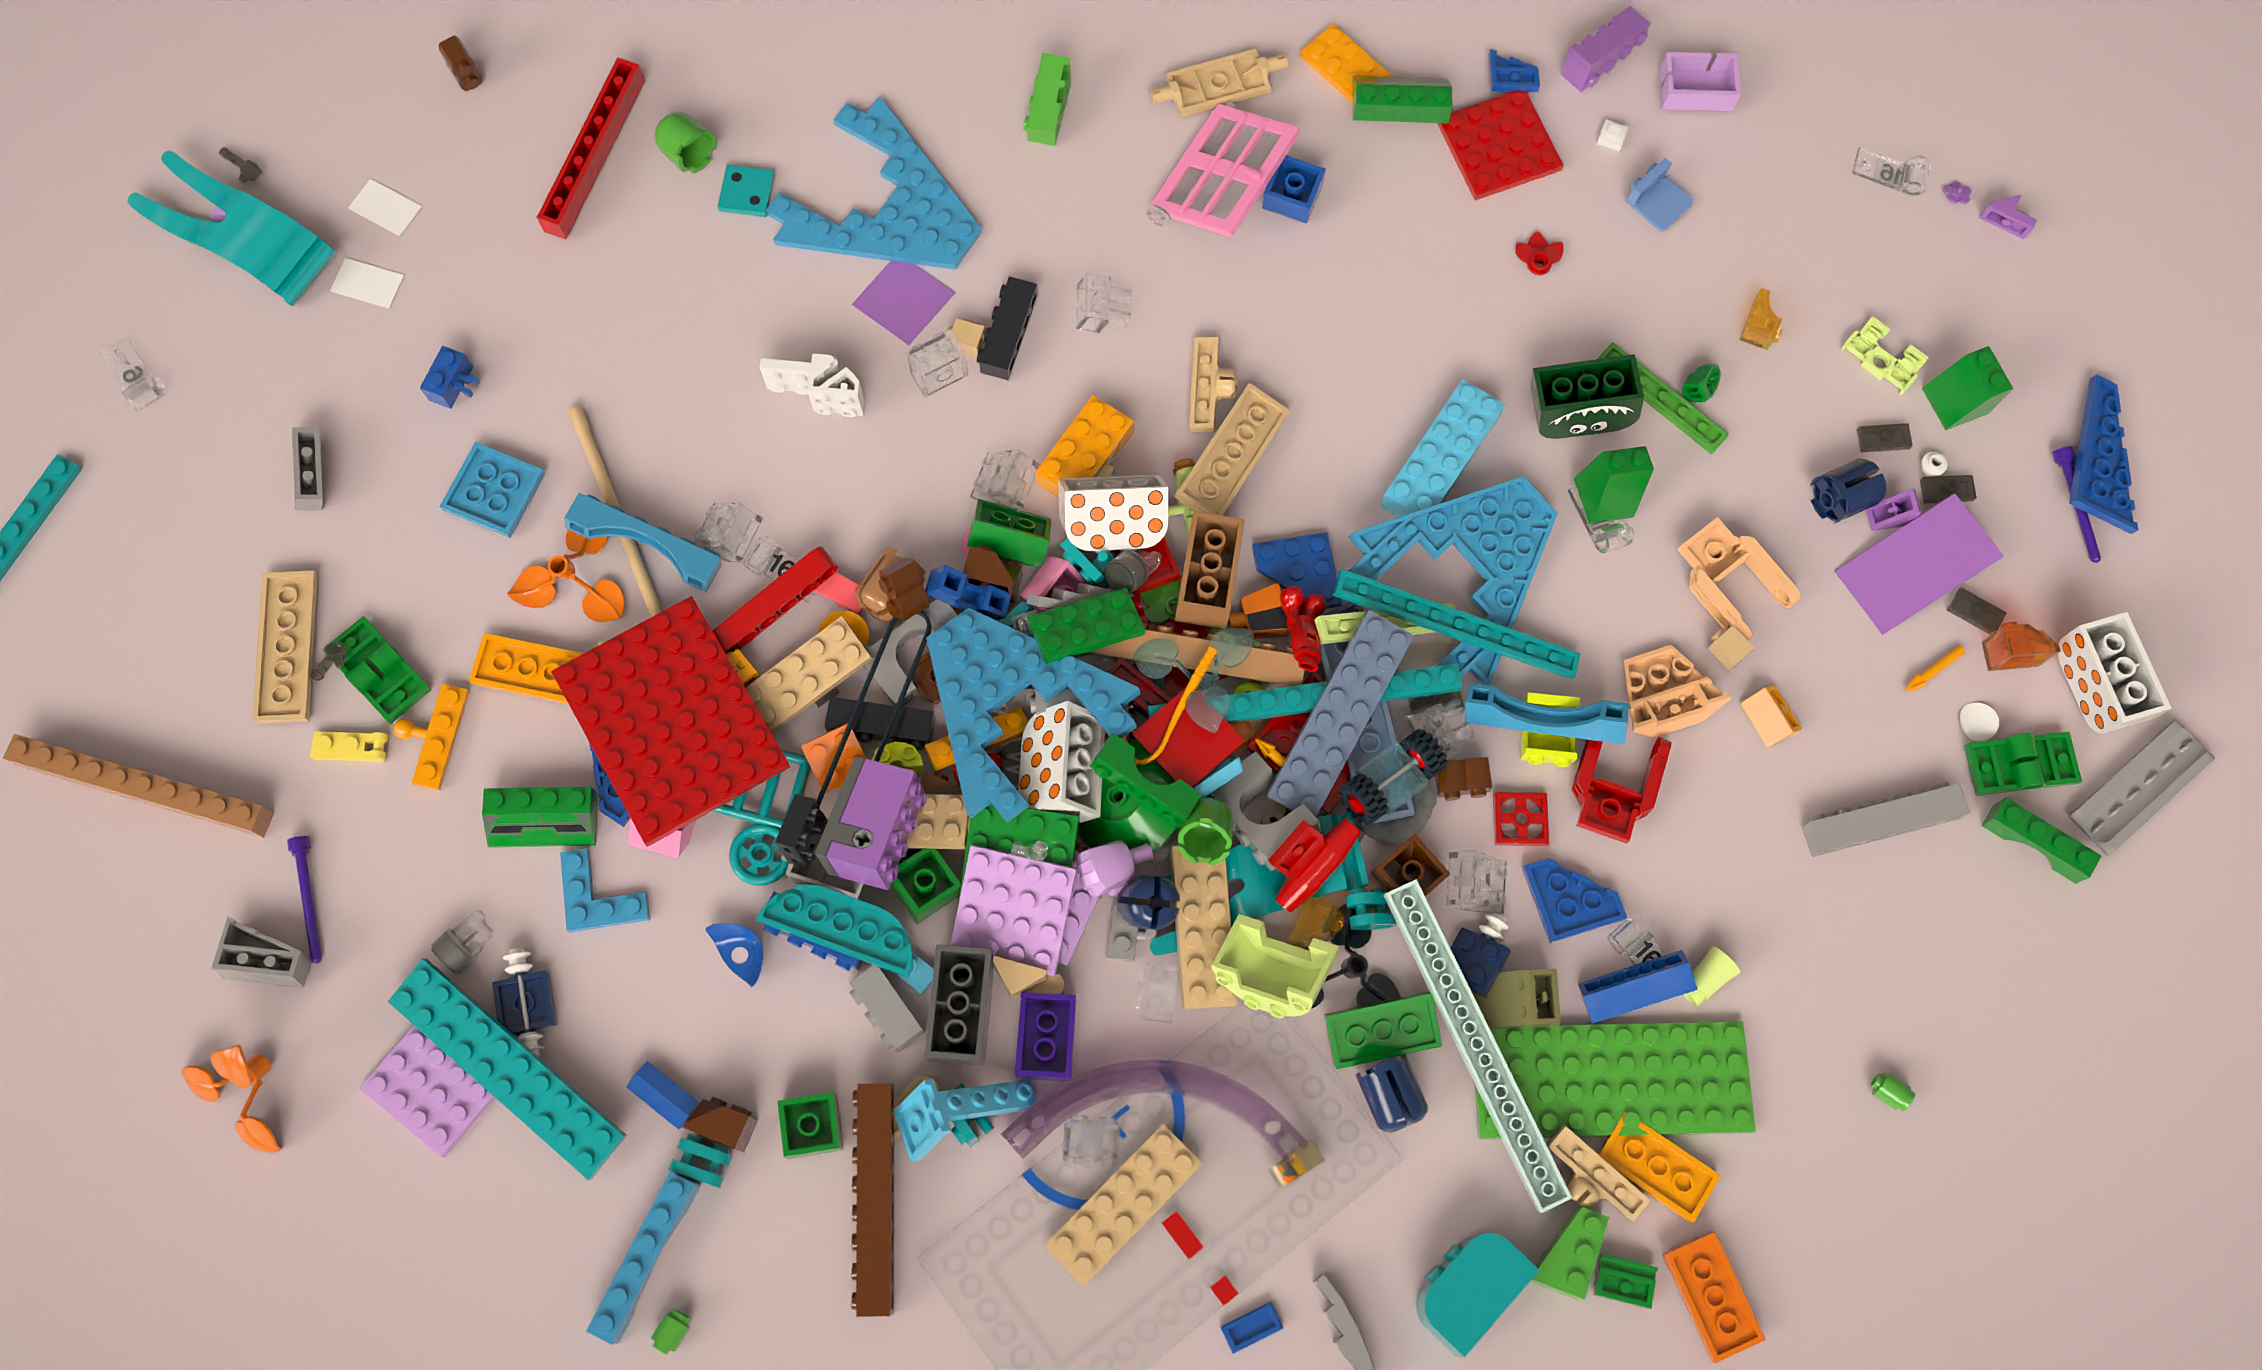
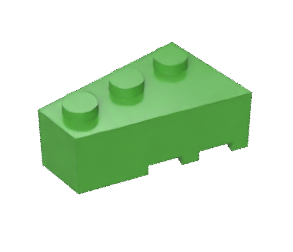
[1023,53,1071,146]
[1530,1207,1609,1300]

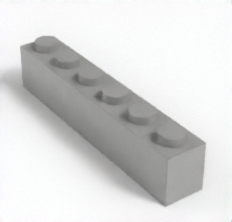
[1802,782,1970,857]

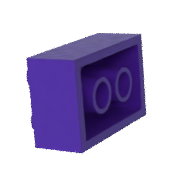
[1015,992,1076,1082]

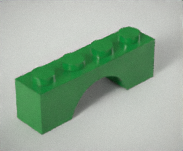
[1089,733,1202,827]
[1982,797,2102,884]

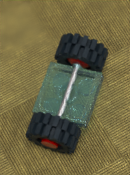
[1339,729,1448,826]

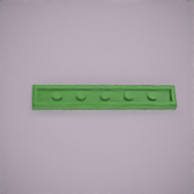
[1597,342,1729,455]

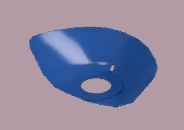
[706,923,763,987]

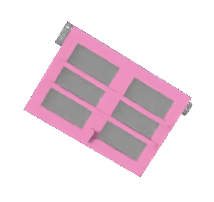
[1146,102,1301,238]

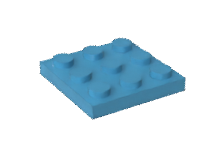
[439,442,545,538]

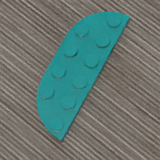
[756,885,913,978]

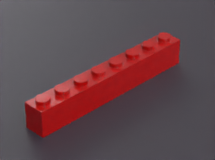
[536,57,645,239]

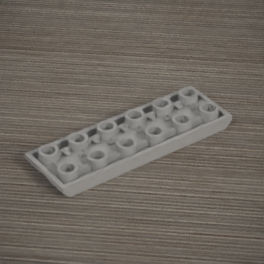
[2068,719,2215,856]

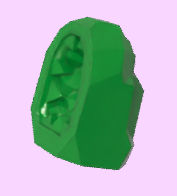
[1681,363,1721,402]

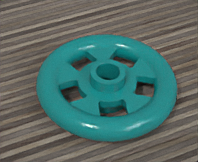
[729,824,789,886]

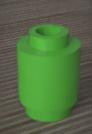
[1870,1072,1915,1111]
[651,1308,692,1354]

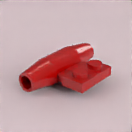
[1268,818,1362,913]

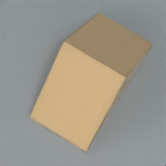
[993,956,1047,999]

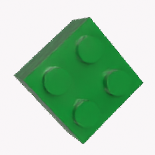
[890,848,962,924]
[777,1092,844,1160]

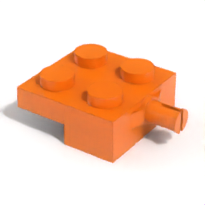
[800,723,866,793]

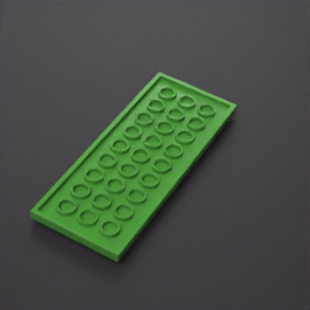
[1475,1021,1756,1139]

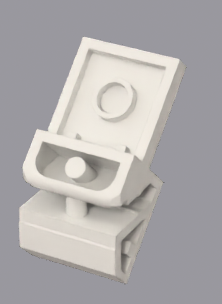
[760,354,865,417]

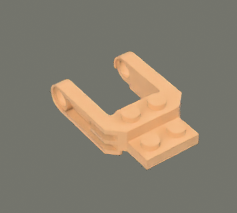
[1677,517,1801,641]

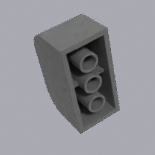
[924,945,994,1066]

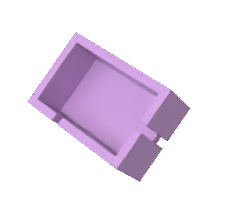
[1659,52,1741,111]

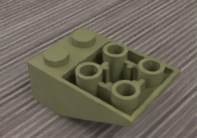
[1471,969,1561,1029]

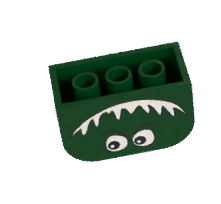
[1531,354,1644,439]

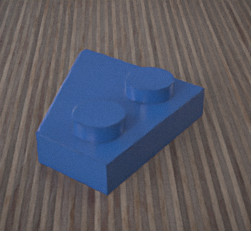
[1488,49,1540,92]

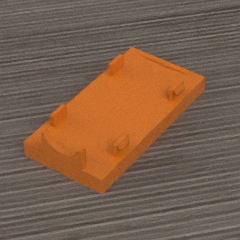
[1662,1231,1766,1363]

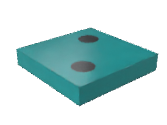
[717,165,775,217]

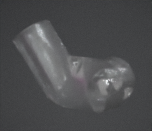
[1011,841,1048,861]

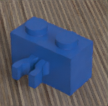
[420,345,480,409]

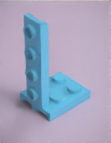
[894,1079,1038,1162]

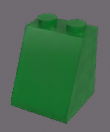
[1922,346,2014,431]
[1574,446,1654,524]

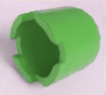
[655,112,717,173]
[1178,798,1234,865]

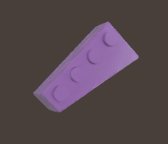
[1561,6,1651,92]

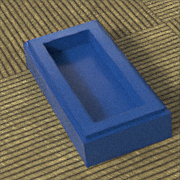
[1220,1302,1284,1354]

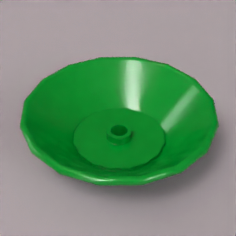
[1078,741,1177,852]

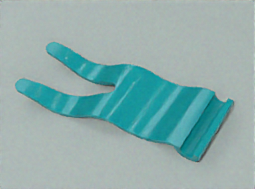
[128,151,337,306]
[1150,811,1369,956]

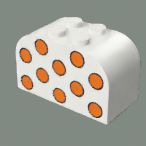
[1058,475,1168,553]
[2058,612,2172,734]
[1018,701,1105,823]

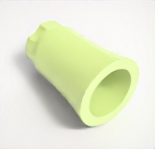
[1683,946,1740,1007]

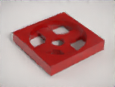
[1493,792,1549,846]

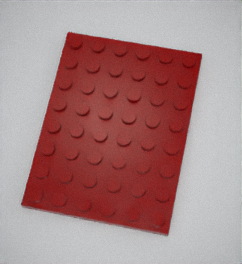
[551,596,791,847]

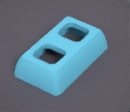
[1192,756,1243,799]

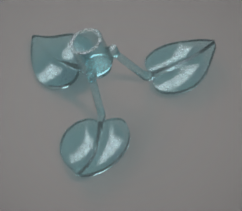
[1133,628,1254,733]

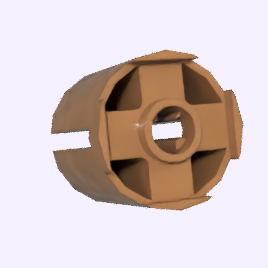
[855,547,926,622]

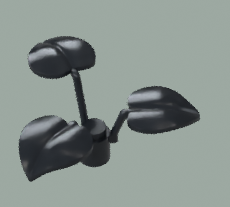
[1311,903,1401,1009]

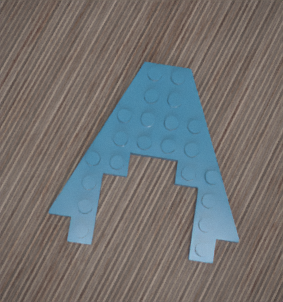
[766,97,982,270]
[1348,476,1558,685]
[926,608,1140,823]

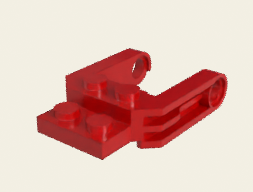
[1571,737,1672,844]

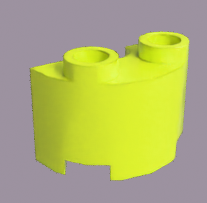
[872,742,925,774]

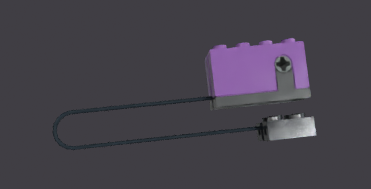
[775,611,932,890]

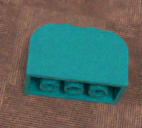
[1416,1233,1540,1357]

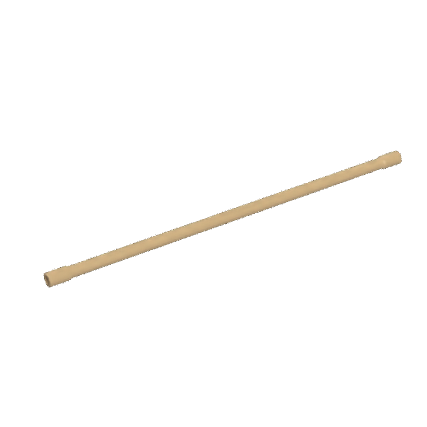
[568,406,663,617]

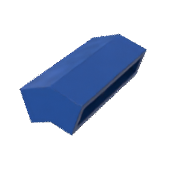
[626,1061,699,1130]

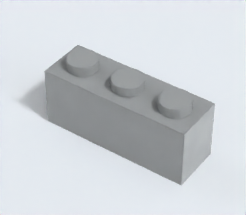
[292,427,323,510]
[849,965,924,1052]

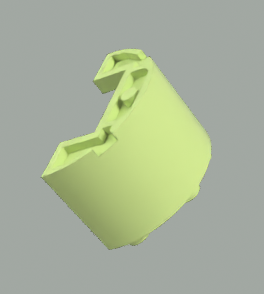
[1211,914,1339,1018]

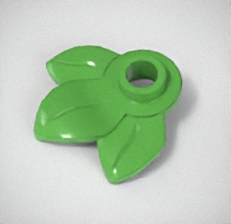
[1141,581,1180,623]

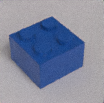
[1262,155,1326,224]

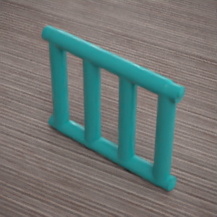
[711,749,810,828]

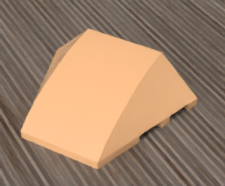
[1623,645,1731,738]

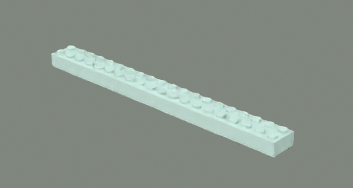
[1384,879,1572,1213]

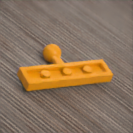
[393,684,469,791]
[925,707,1028,771]

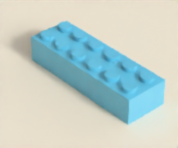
[1380,379,1506,517]

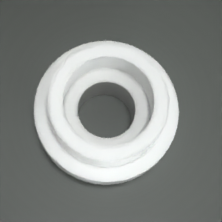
[1921,452,1947,477]

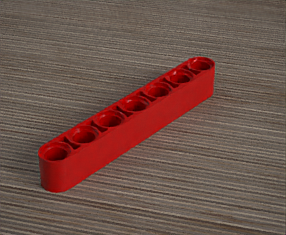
[712,546,839,654]

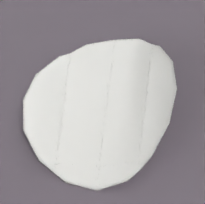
[1960,703,1999,742]

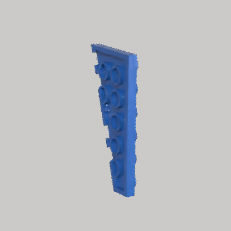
[2069,374,2139,534]

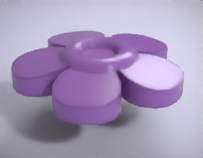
[1943,181,1971,204]

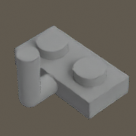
[1107,904,1156,962]

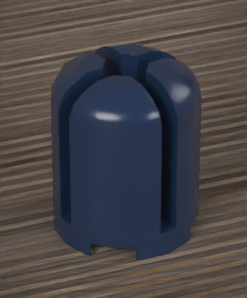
[1810,459,1887,524]
[1116,875,1180,930]
[1355,1053,1428,1132]

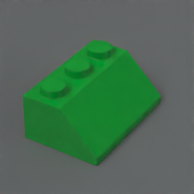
[967,499,1051,567]

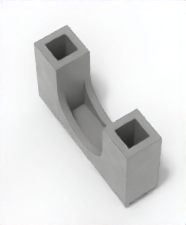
[863,598,957,707]
[1208,752,1323,871]

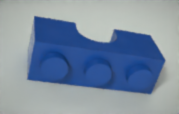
[925,565,1011,620]

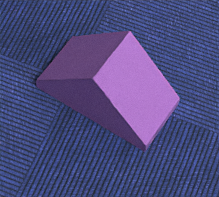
[1866,488,1922,531]

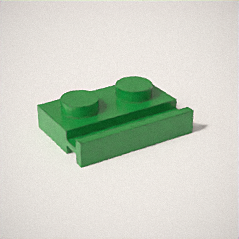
[1593,1254,1658,1309]

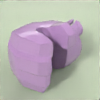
[1077,840,1153,898]

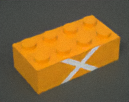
[1035,395,1134,497]

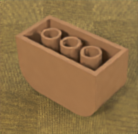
[1174,511,1245,630]

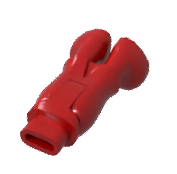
[1280,586,1326,672]

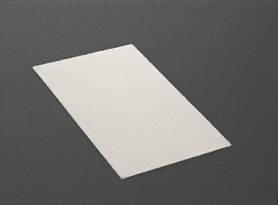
[348,179,422,236]
[330,258,404,309]

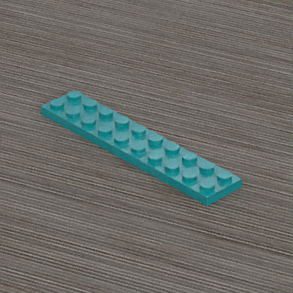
[388,958,627,1180]

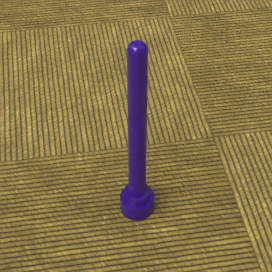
[2052,446,2101,563]
[287,836,322,964]

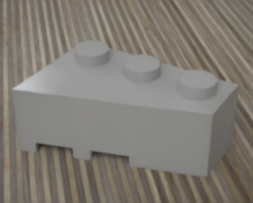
[212,917,311,988]

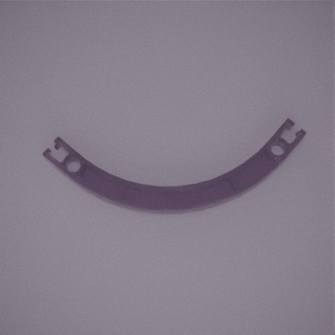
[1001,1059,1308,1165]

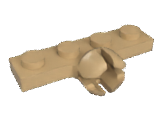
[1189,337,1238,432]
[1546,1125,1651,1222]

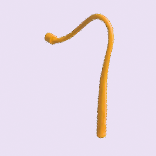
[1122,646,1218,765]

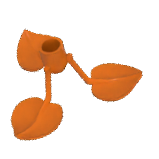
[507,529,625,622]
[180,1044,282,1152]

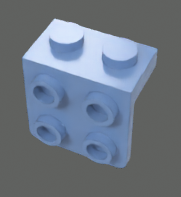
[1626,158,1693,231]

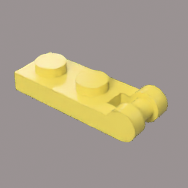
[310,731,389,762]

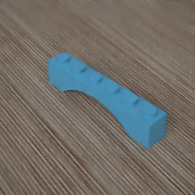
[564,493,721,593]
[1465,683,1629,744]
[586,1172,701,1344]

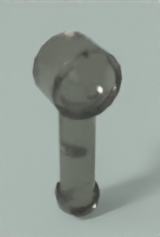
[219,147,263,184]
[311,642,348,681]

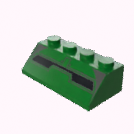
[1353,76,1453,123]
[482,786,599,848]

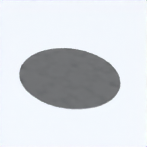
[1354,762,1434,843]

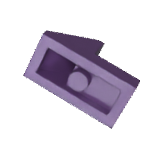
[1980,195,2037,240]

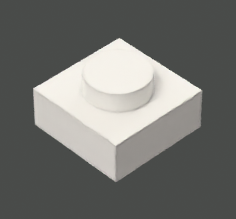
[1597,119,1628,151]

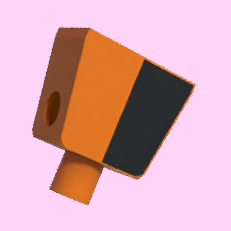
[1228,583,1290,639]

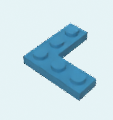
[560,848,650,933]

